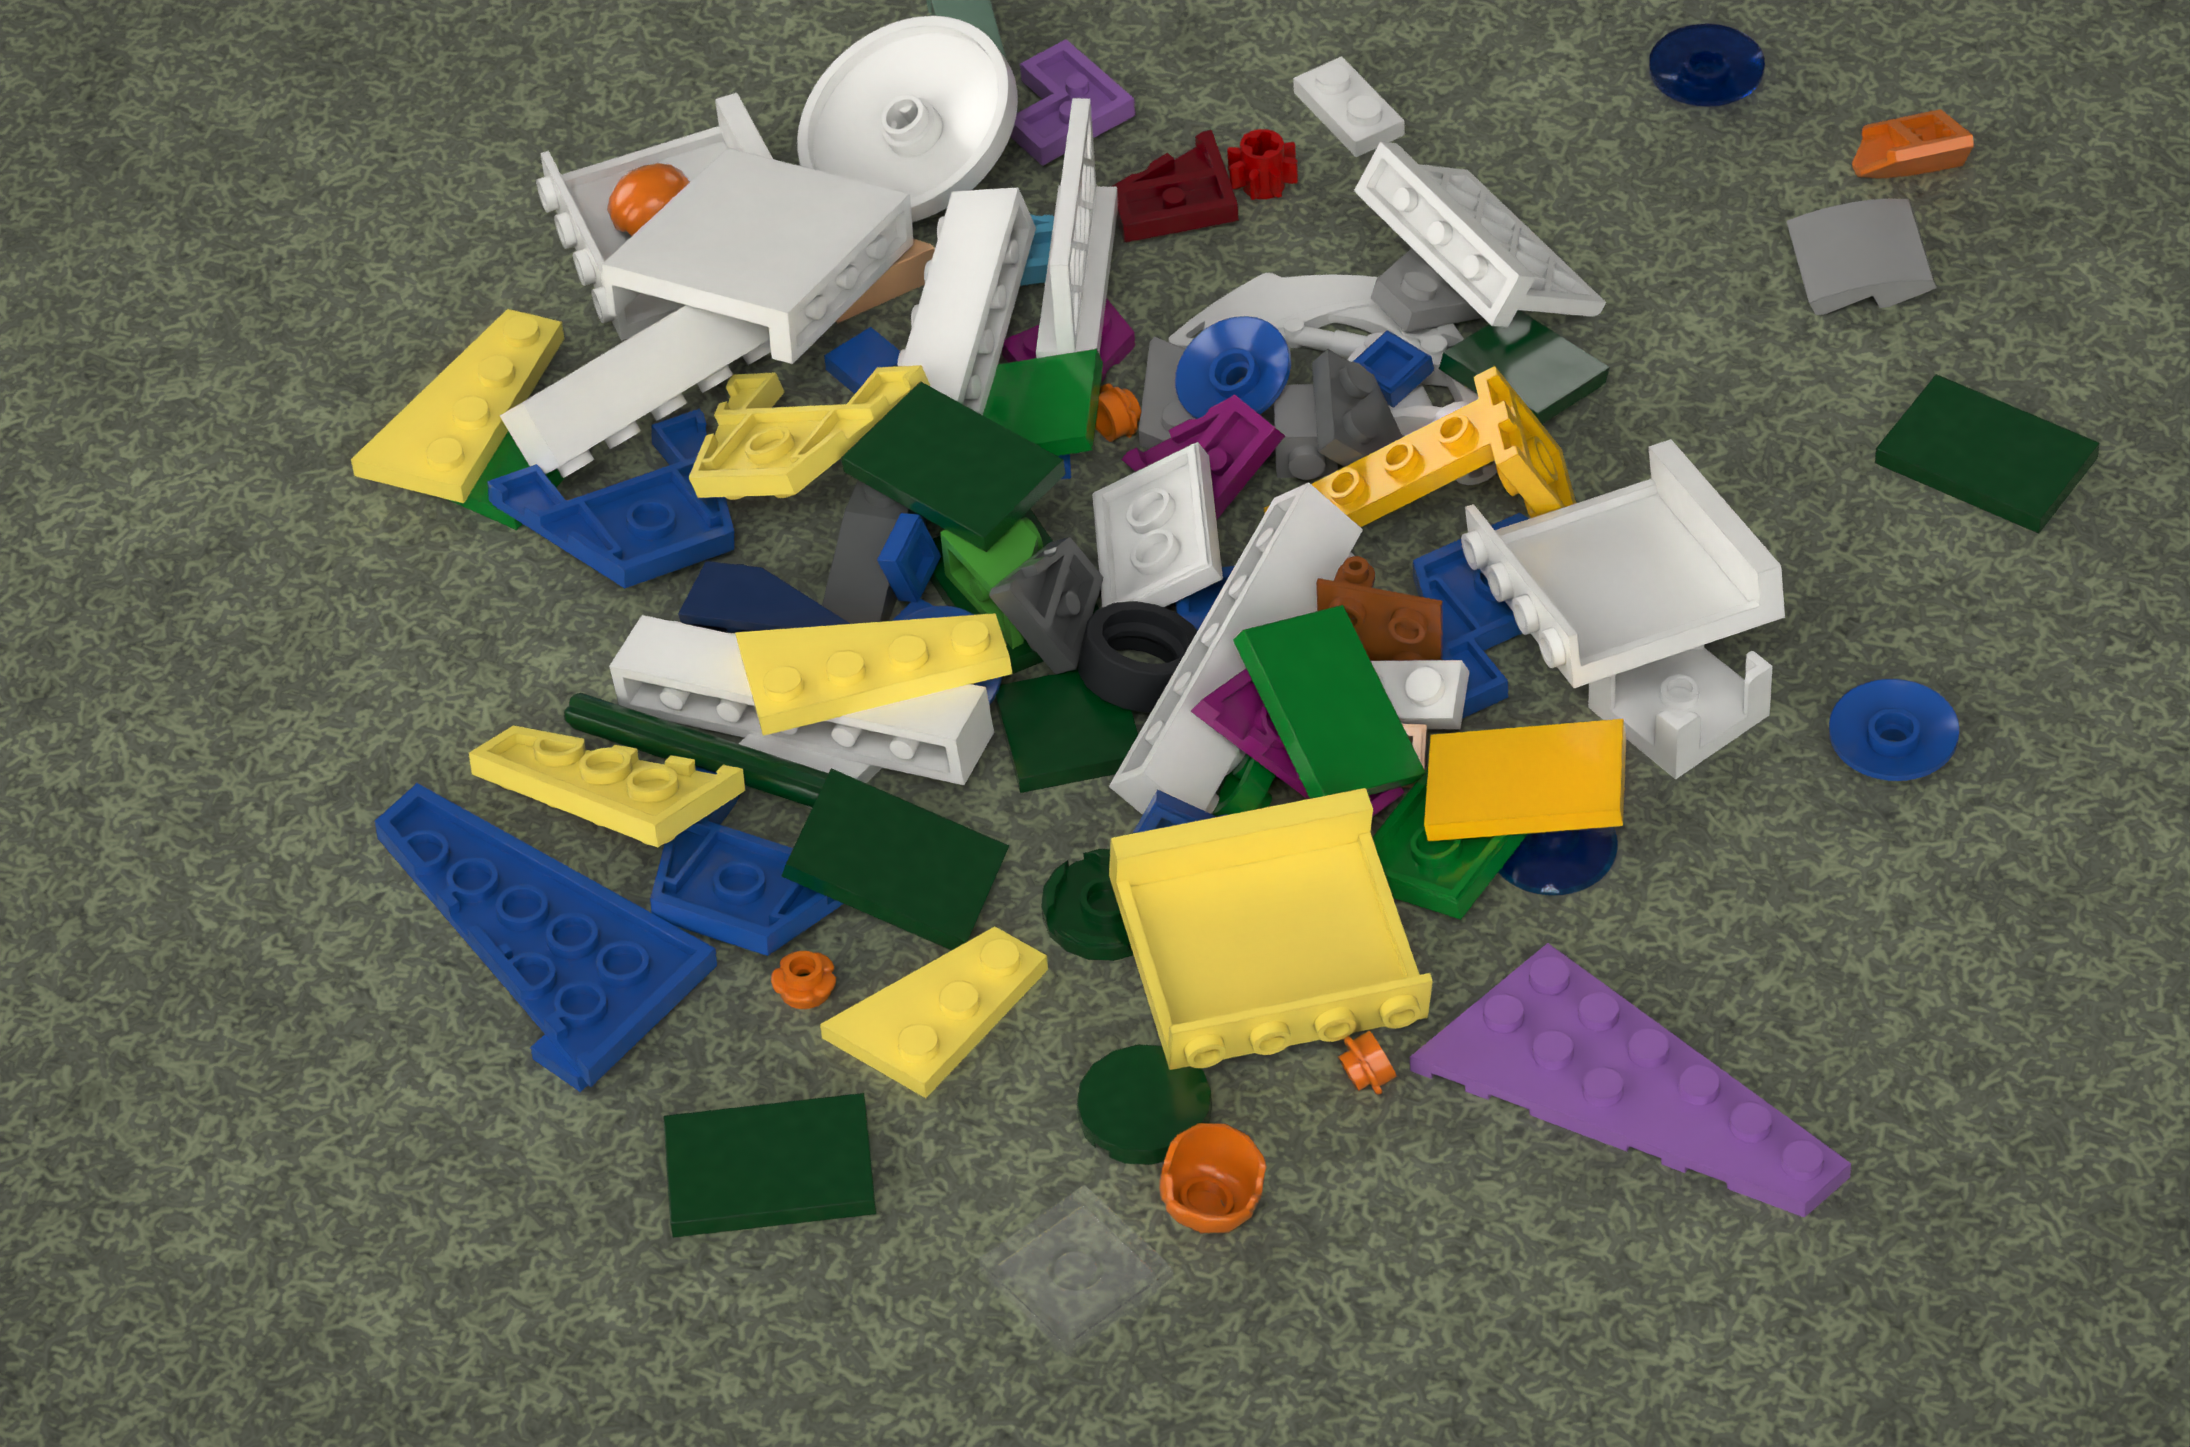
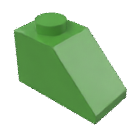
[940,517,1043,649]

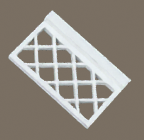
[1036,98,1118,358]
[1354,141,1606,327]

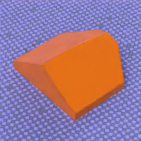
[1852,109,1974,179]

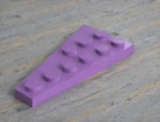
[1410,943,1851,1218]

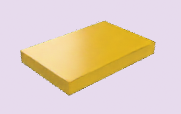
[1424,719,1626,841]

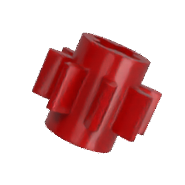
[1227,129,1298,200]

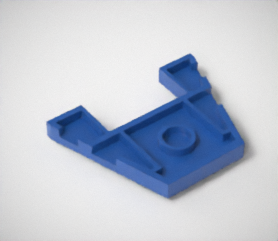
[488,408,735,589]
[1413,513,1529,718]
[650,766,843,956]

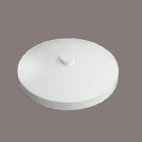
[797,16,1018,222]

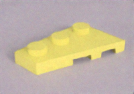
[820,927,1048,1098]

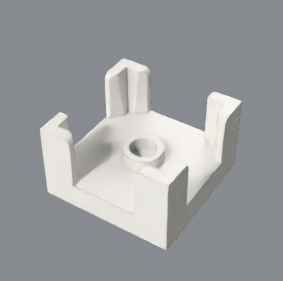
[1588,645,1772,779]

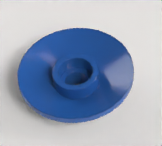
[1175,316,1291,419]
[1829,679,1959,781]

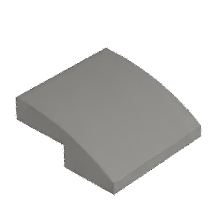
[1786,198,1937,315]

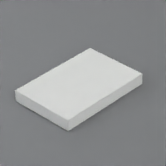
[1092,442,1223,607]

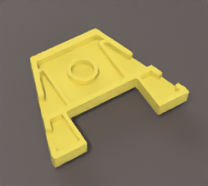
[689,365,930,500]

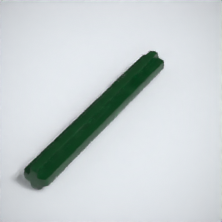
[564,693,828,807]

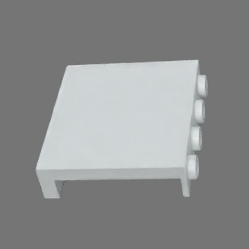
[536,93,773,341]
[601,148,914,364]
[1461,439,1785,688]

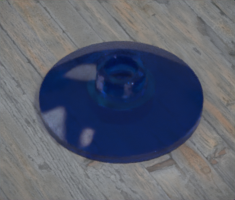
[1649,24,1765,107]
[1498,827,1618,896]

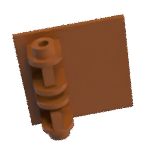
[1316,556,1443,661]

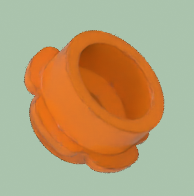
[1095,383,1142,442]
[771,951,836,1009]
[1338,1030,1397,1095]

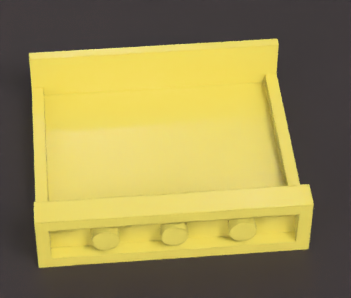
[1109,788,1433,1070]

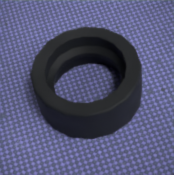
[1078,601,1197,712]

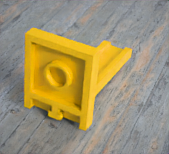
[1264,366,1576,527]

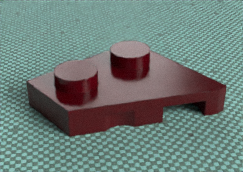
[1111,130,1239,243]

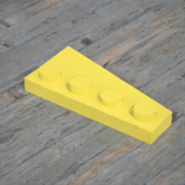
[351,309,565,503]
[735,613,1013,736]
[469,725,745,848]

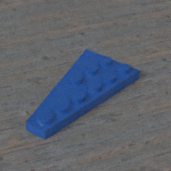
[375,783,717,1088]

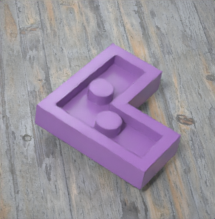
[1010,39,1135,166]

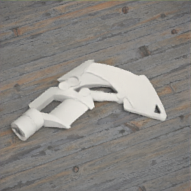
[1169,273,1497,485]

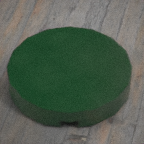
[1041,849,1134,961]
[1077,1044,1212,1165]

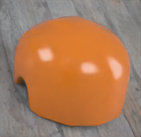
[607,163,690,236]
[1159,1123,1266,1233]

